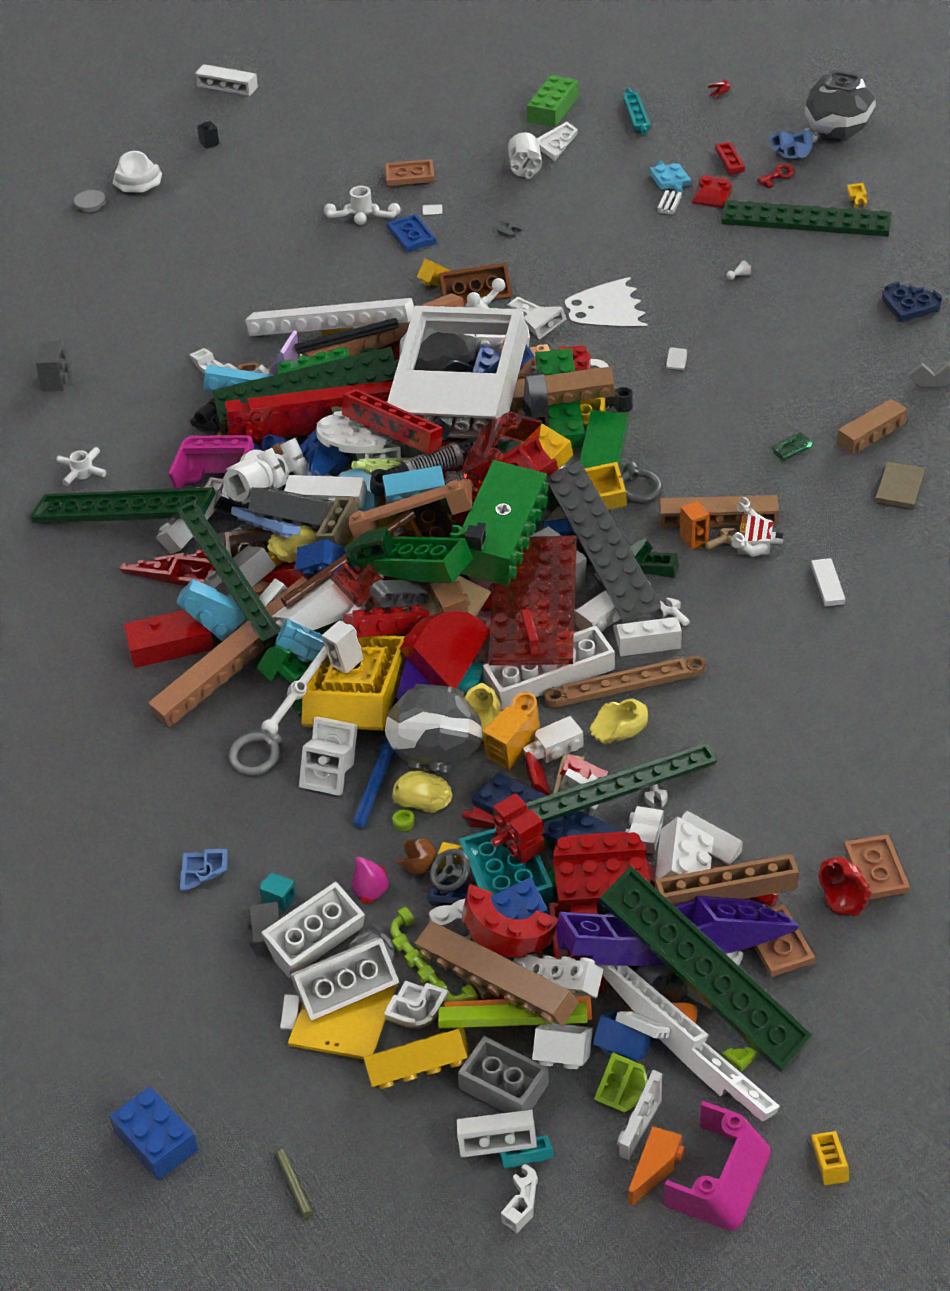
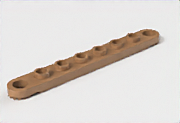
[544,655,706,708]

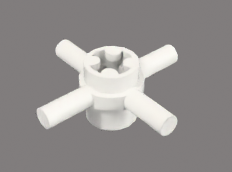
[56,447,107,486]

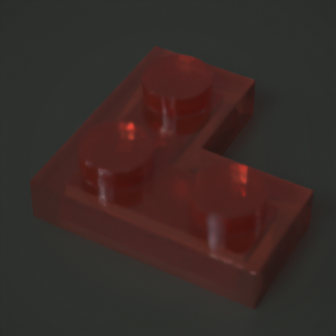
[330,562,383,607]

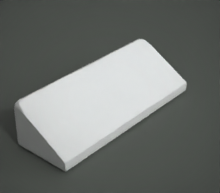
[681,811,743,866]

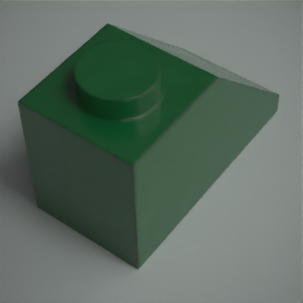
[344,527,394,565]

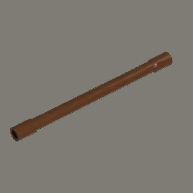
[281,509,416,608]

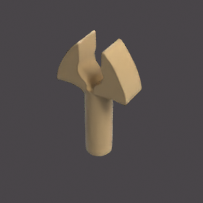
[705,528,735,550]

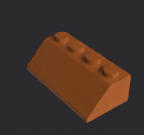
[438,263,512,304]

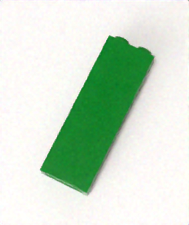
[580,410,628,513]

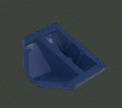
[427,881,468,906]

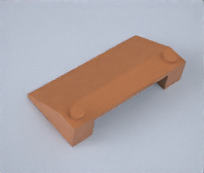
[349,479,473,539]

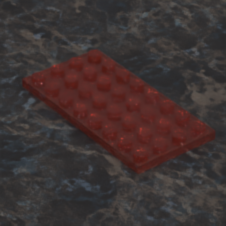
[488,536,577,666]

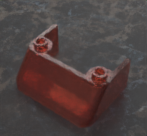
[462,412,542,483]

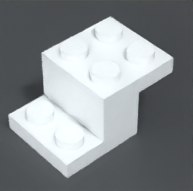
[299,716,358,796]

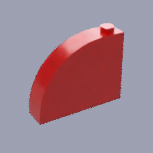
[399,611,491,689]

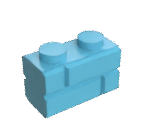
[276,619,324,663]

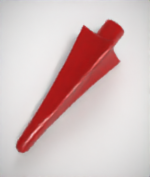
[462,806,495,828]

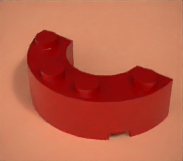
[462,884,558,957]

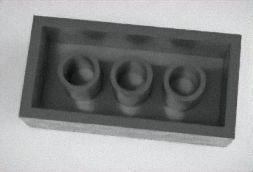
[248,487,334,529]

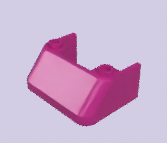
[168,435,254,489]
[664,1101,770,1231]

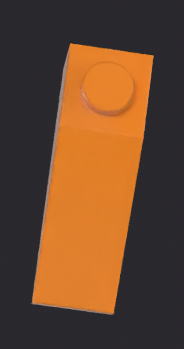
[628,1126,685,1206]

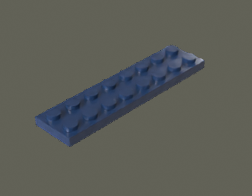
[471,773,624,845]

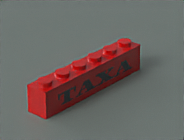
[342,389,443,454]

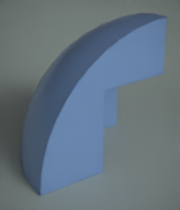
[769,130,813,159]

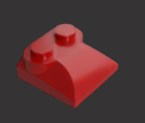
[692,175,732,209]

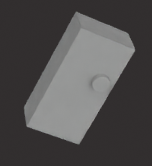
[203,546,276,596]

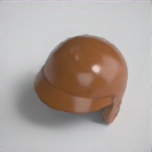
[394,838,436,875]

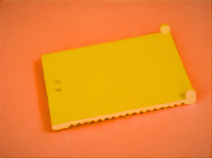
[288,962,399,1059]

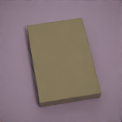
[875,461,925,510]

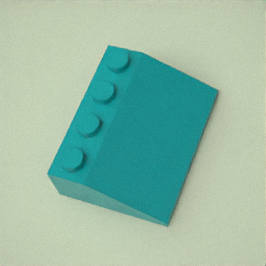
[459,828,554,906]

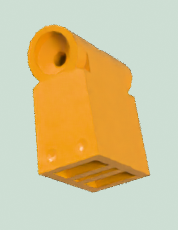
[482,692,540,771]

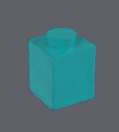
[259,872,297,911]

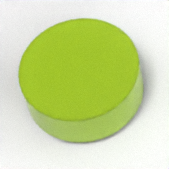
[392,809,415,831]

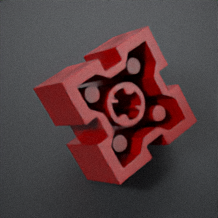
[491,793,545,864]

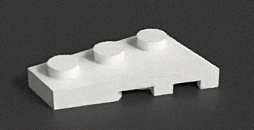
[537,122,578,161]
[617,1070,662,1160]

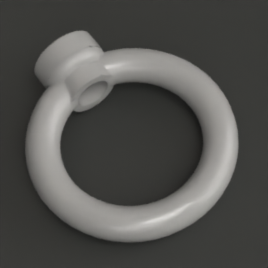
[229,732,282,775]

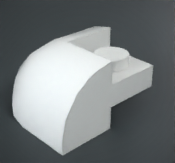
[384,981,448,1029]

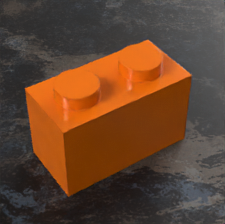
[680,501,710,550]

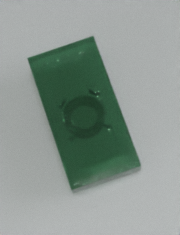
[771,432,813,461]

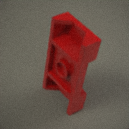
[470,436,558,491]

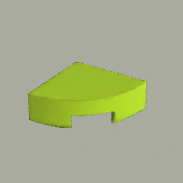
[722,1047,757,1072]

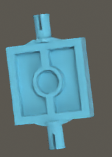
[649,160,691,194]

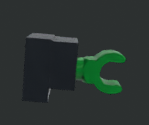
[450,522,487,551]

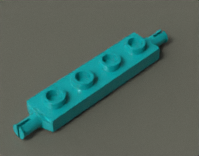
[623,87,650,136]

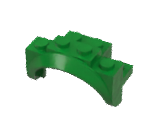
[257,623,335,684]

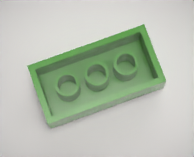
[527,75,579,127]

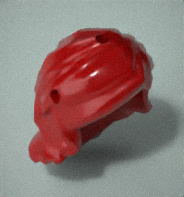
[818,857,872,917]

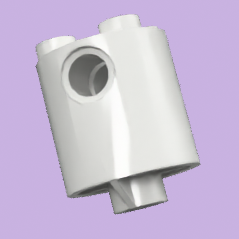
[508,133,542,179]

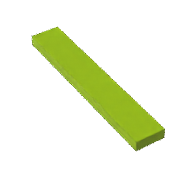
[438,1001,587,1028]

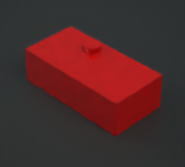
[123,610,214,668]

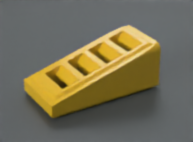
[811,1131,849,1185]

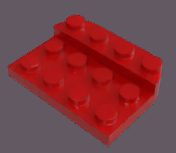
[553,832,651,906]

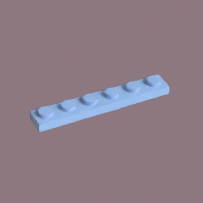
[231,507,301,538]

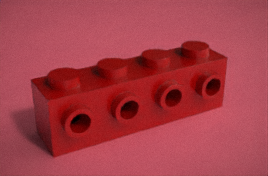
[343,605,429,638]

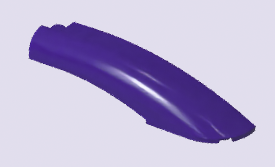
[557,896,799,966]

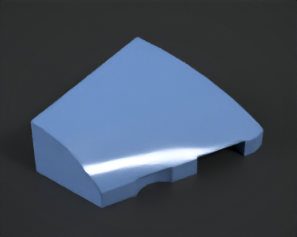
[180,849,229,892]

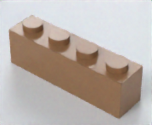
[837,398,908,455]
[424,580,470,613]

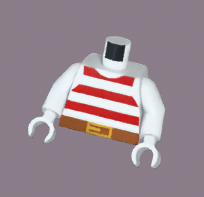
[731,497,784,557]

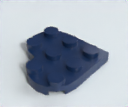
[882,282,942,321]

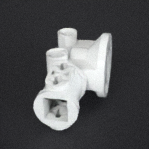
[223,438,308,504]

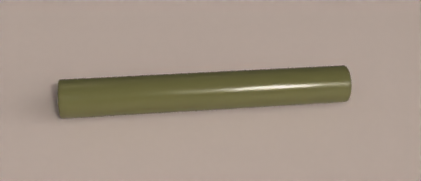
[275,1150,312,1218]

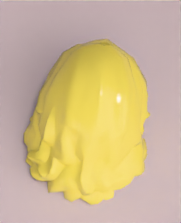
[267,525,318,563]
[464,683,501,740]
[590,698,648,744]
[392,771,453,813]

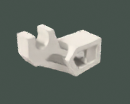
[501,1164,538,1233]

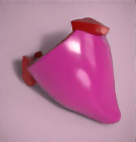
[351,857,389,903]

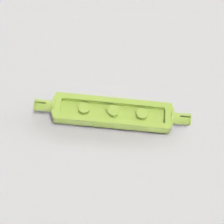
[351,457,417,474]

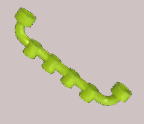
[390,906,479,1002]

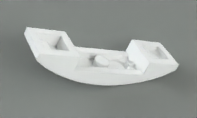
[190,348,237,374]

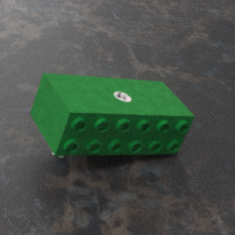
[461,460,549,586]

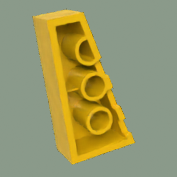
[364,1028,471,1089]

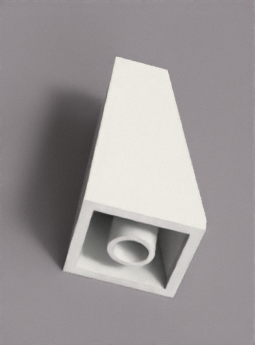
[272,574,366,630]

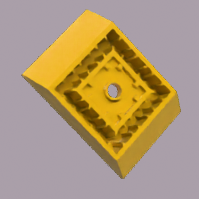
[301,635,407,731]

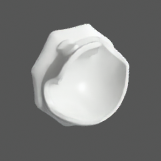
[113,151,162,193]

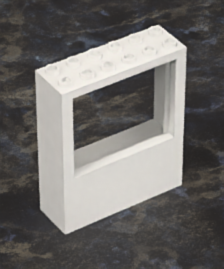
[387,306,528,440]

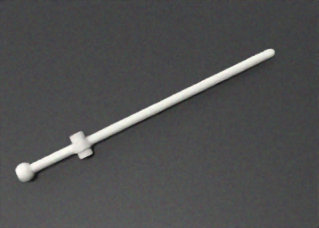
[261,573,385,736]

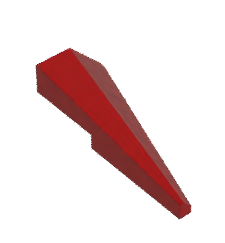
[120,550,215,586]

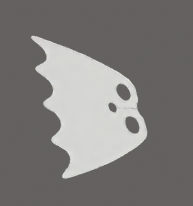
[565,277,648,326]

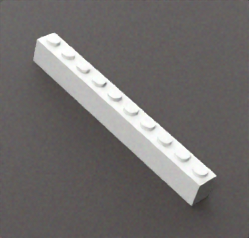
[245,298,414,336]

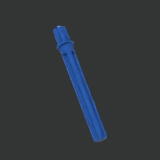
[353,737,396,829]

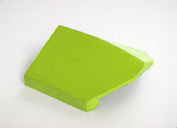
[594,1053,648,1113]

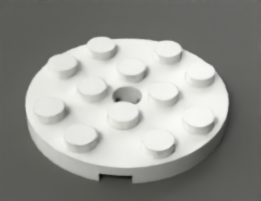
[316,411,392,453]

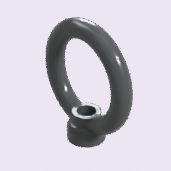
[621,463,662,504]

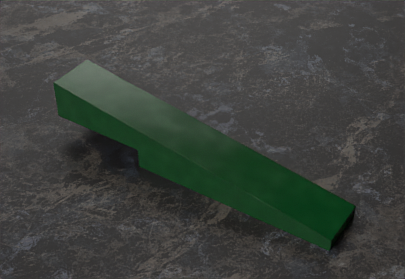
[579,551,679,578]

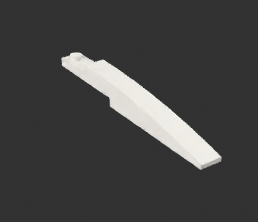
[595,964,780,1122]

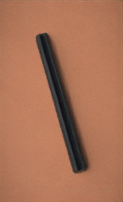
[294,318,399,354]

